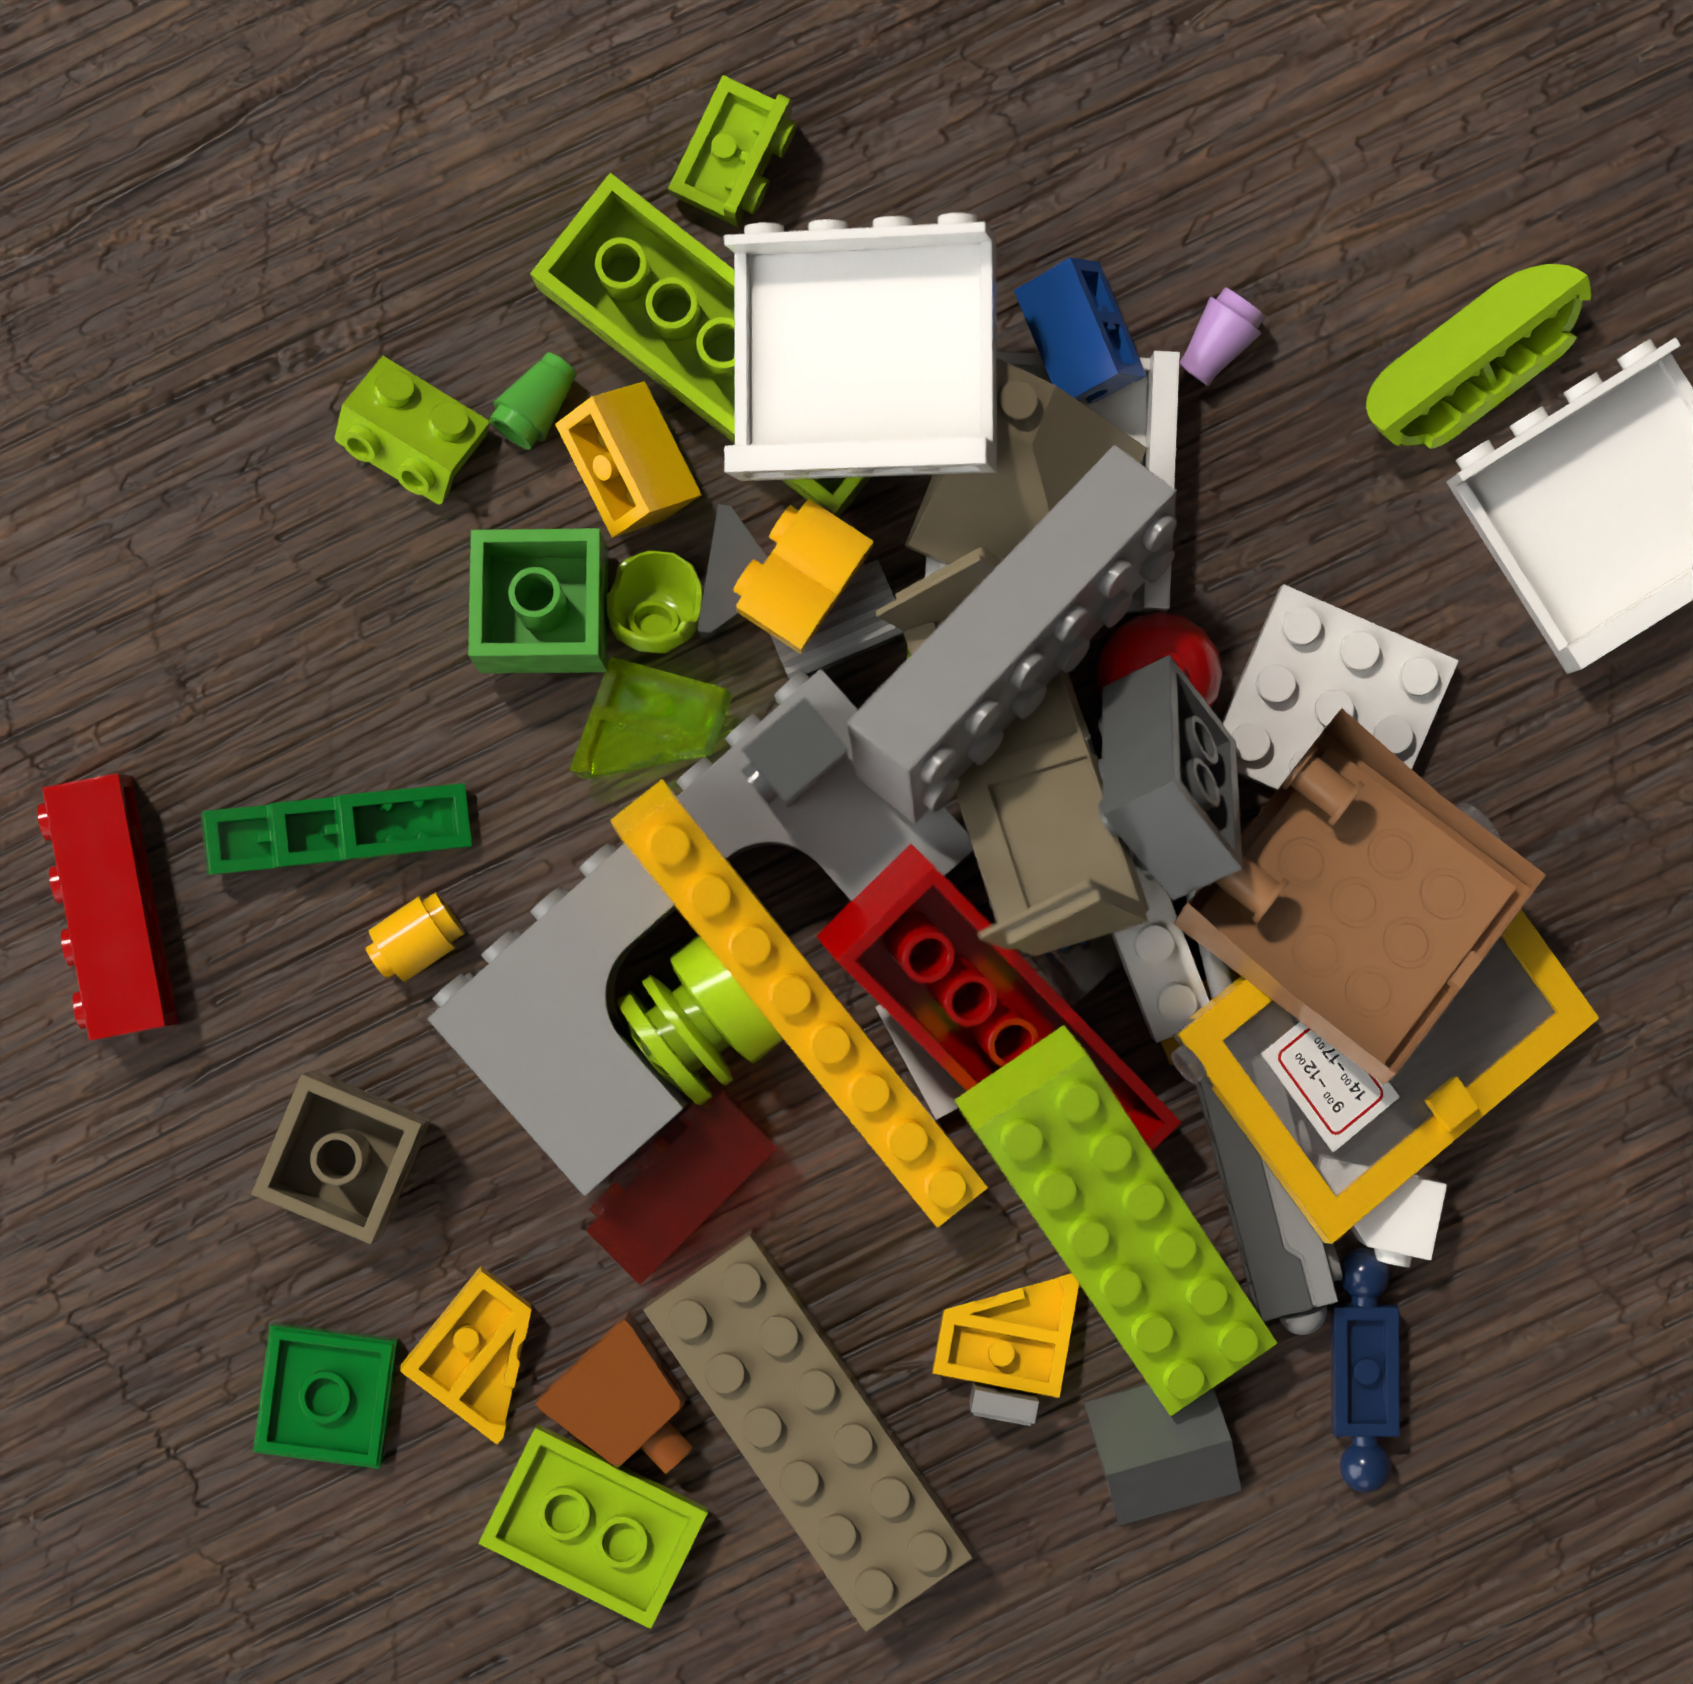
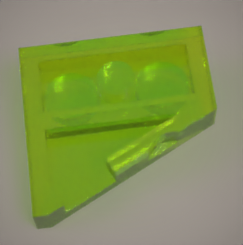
[569,657,733,779]

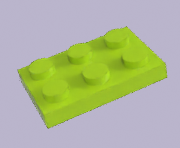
[478,1424,709,1629]

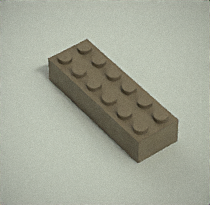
[643,1228,972,1632]

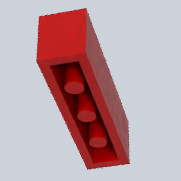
[37,773,179,1041]

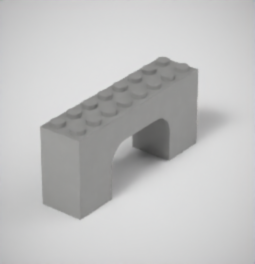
[427,669,974,1196]

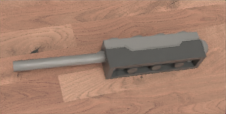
[1186,889,1342,1335]

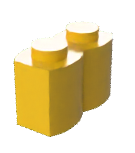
[733,498,874,654]

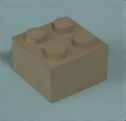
[251,1070,432,1245]

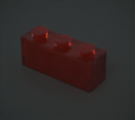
[586,1090,779,1285]

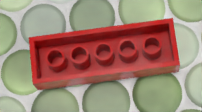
[816,844,1182,1152]

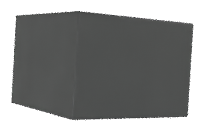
[698,504,768,638]

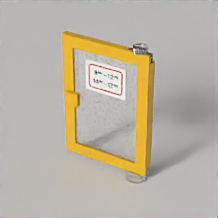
[1171,803,1599,1244]

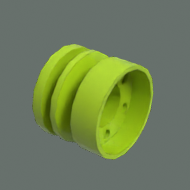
[616,934,784,1106]

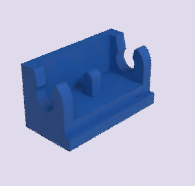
[1014,257,1147,404]

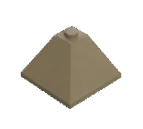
[905,358,1147,565]

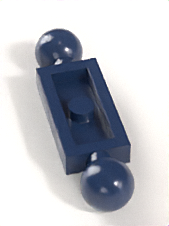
[1331,1248,1399,1493]

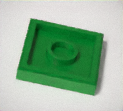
[253,1322,399,1469]

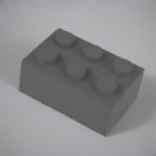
[1098,655,1242,900]

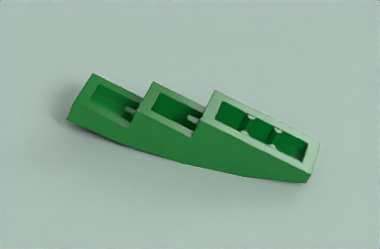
[200,783,472,876]

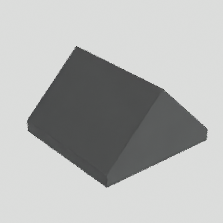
[1083,1383,1241,1526]

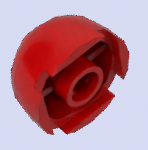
[1094,611,1223,709]

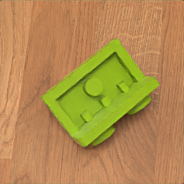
[668,75,797,227]
[335,356,490,505]

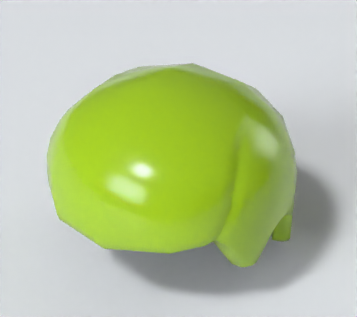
[606,550,703,654]

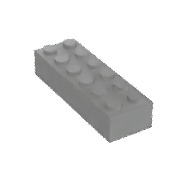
[847,445,1177,824]

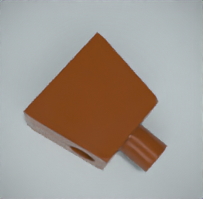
[535,1312,693,1474]

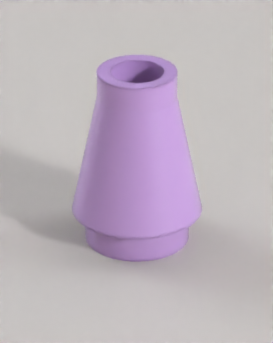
[1179,287,1266,386]

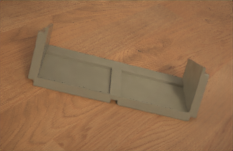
[875,547,1149,955]

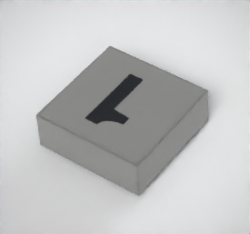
[969,1382,1039,1426]

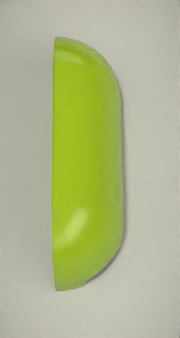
[1366,264,1591,449]

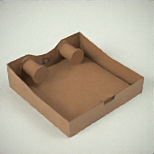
[1173,708,1546,1085]

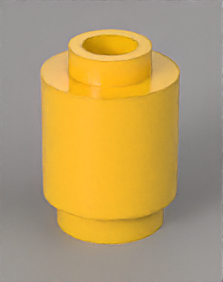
[365,892,465,982]

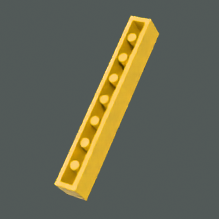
[610,779,988,1228]

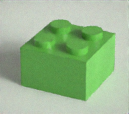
[468,528,609,674]

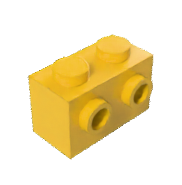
[555,381,702,538]

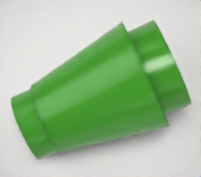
[489,352,577,450]

